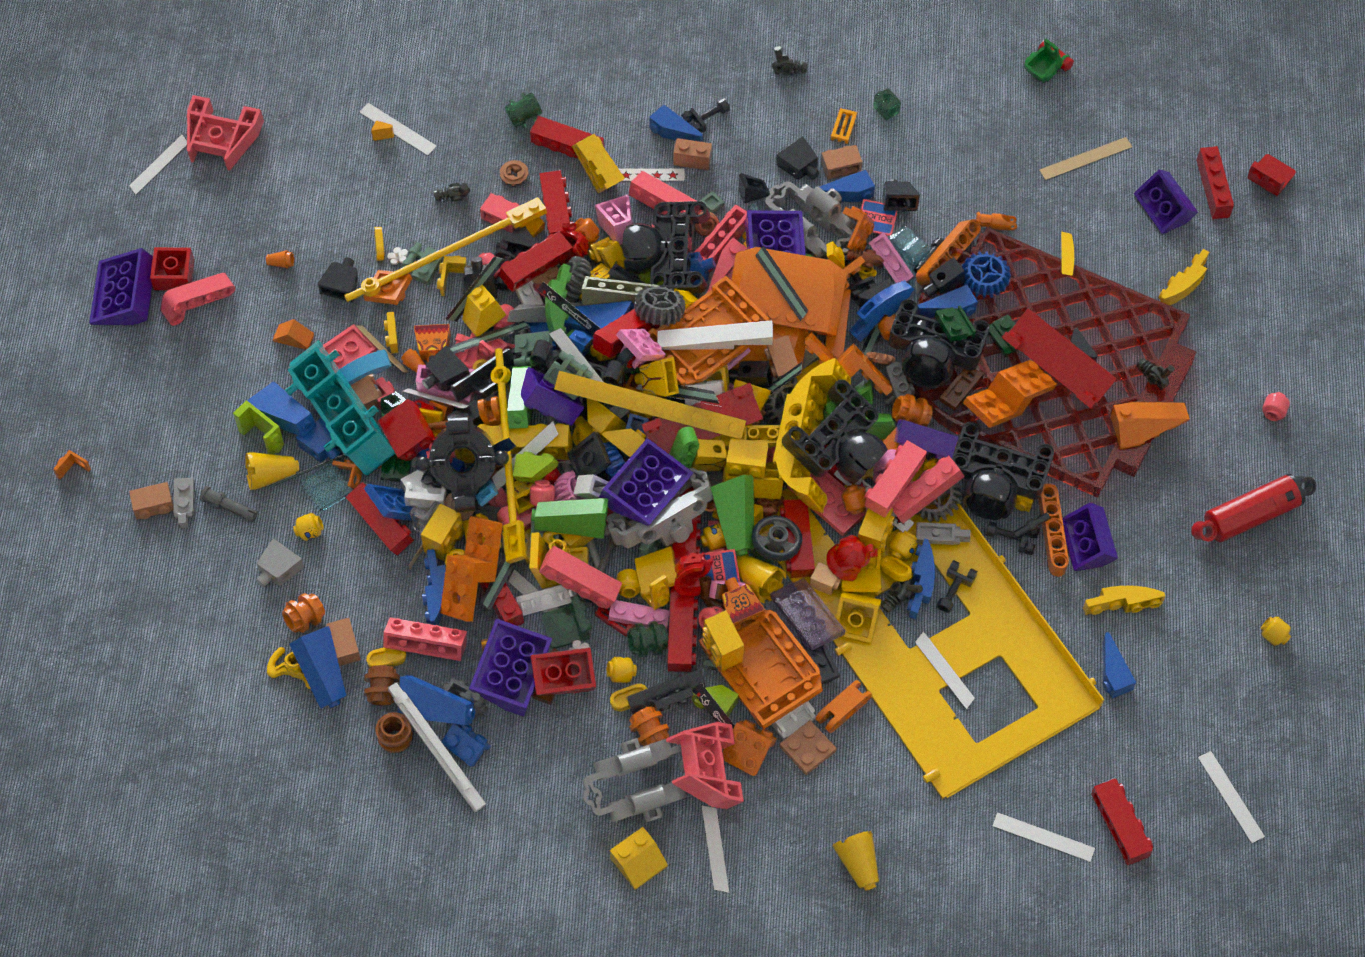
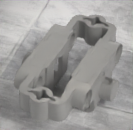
[765,181,855,260]
[607,468,713,548]
[582,738,687,822]

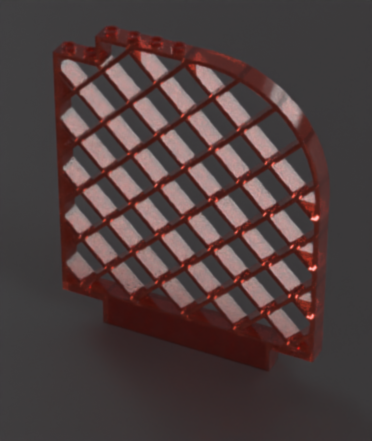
[907,227,1197,498]

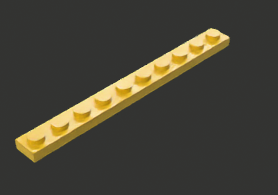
[554,371,746,439]

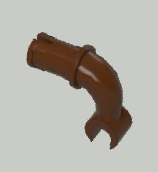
[699,576,725,610]

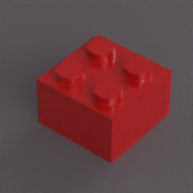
[150,247,195,290]

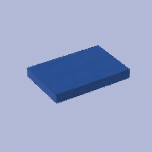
[364,484,422,522]

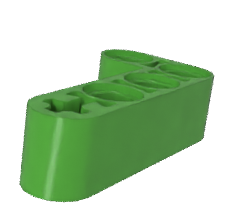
[669,427,700,469]

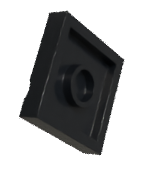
[567,431,611,478]

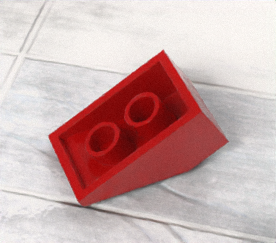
[531,647,596,695]

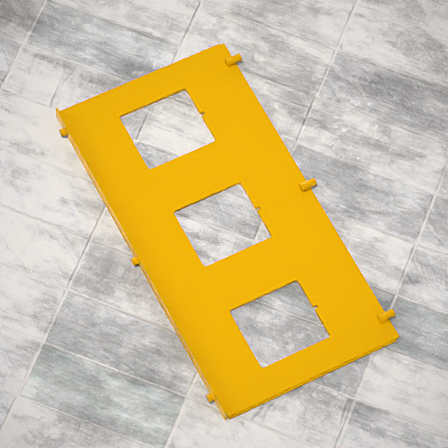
[759,439,1104,799]

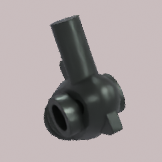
[771,46,807,75]
[434,183,471,202]
[1136,358,1175,390]
[881,579,923,613]

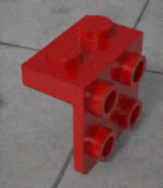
[1247,154,1296,196]

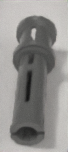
[200,485,258,522]

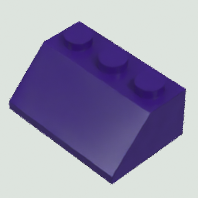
[1133,169,1198,234]
[520,367,584,426]
[894,419,958,459]
[1062,502,1118,571]

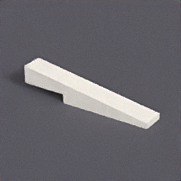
[658,320,773,350]

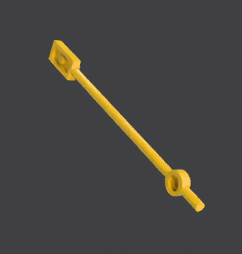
[344,197,547,302]
[491,348,527,564]

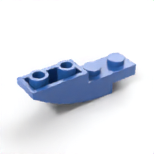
[849,280,915,342]
[907,538,935,619]
[422,549,446,625]

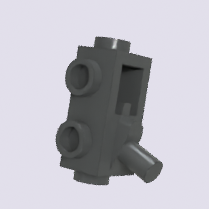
[883,361,916,406]
[442,678,488,719]

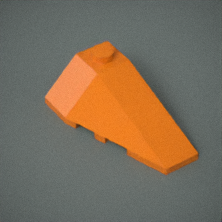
[1110,402,1190,449]

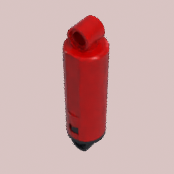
[1191,474,1317,542]

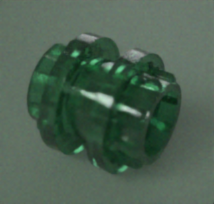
[504,92,543,128]
[627,621,668,658]

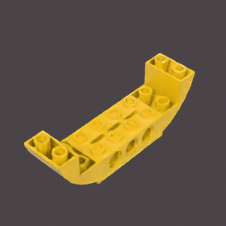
[773,358,851,513]

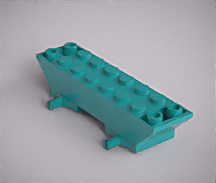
[285,340,395,476]

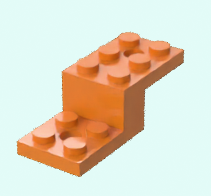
[805,332,892,396]
[963,359,1057,428]
[440,516,503,622]

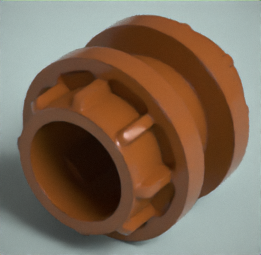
[364,665,400,706]
[375,712,413,753]

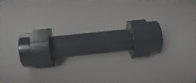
[913,237,944,274]

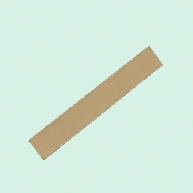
[1040,137,1132,180]

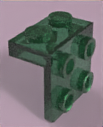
[542,595,592,649]

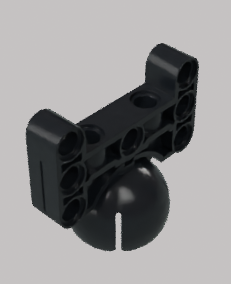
[622,201,710,294]
[888,299,990,389]
[530,339,626,420]
[782,379,888,485]
[952,421,1054,520]

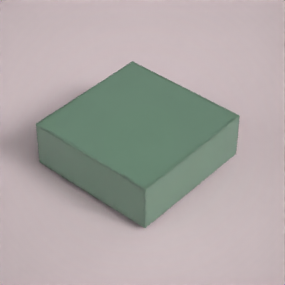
[700,191,725,214]

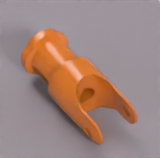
[976,212,1017,230]

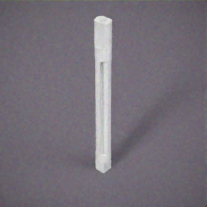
[388,682,486,812]

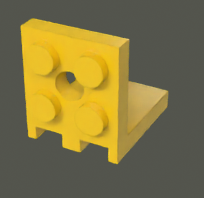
[530,532,589,589]

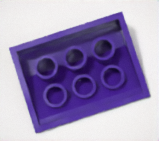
[745,210,806,256]
[89,248,153,325]
[598,438,693,526]
[469,619,552,717]

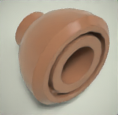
[695,212,719,236]

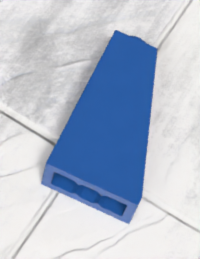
[564,301,634,336]
[247,381,317,437]
[289,626,346,709]
[398,675,475,725]

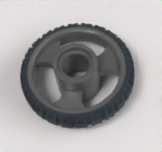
[752,515,802,562]

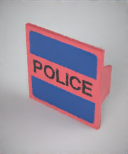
[861,199,898,237]
[700,549,740,582]

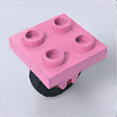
[616,329,666,373]

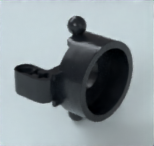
[415,413,509,513]

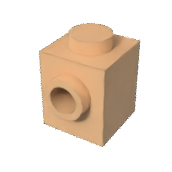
[810,562,841,595]

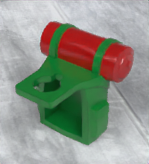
[1024,39,1074,83]

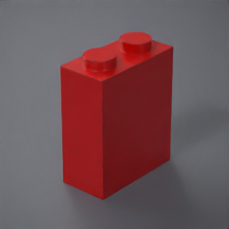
[378,399,435,461]

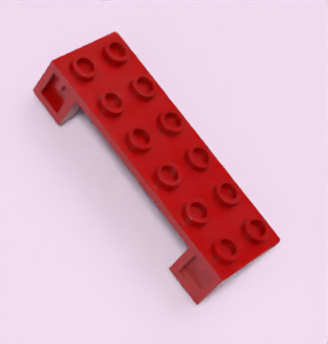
[1002,309,1116,408]
[641,383,763,454]

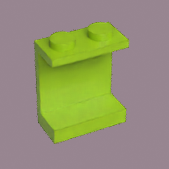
[233,400,284,455]

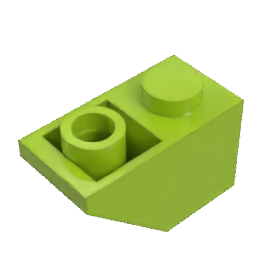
[513,452,559,483]
[692,685,739,717]

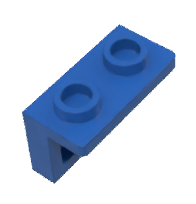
[441,724,491,767]

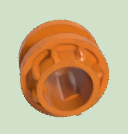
[892,394,932,427]
[282,593,325,633]
[629,706,670,746]

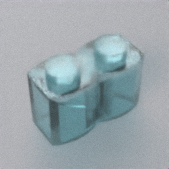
[888,225,929,266]

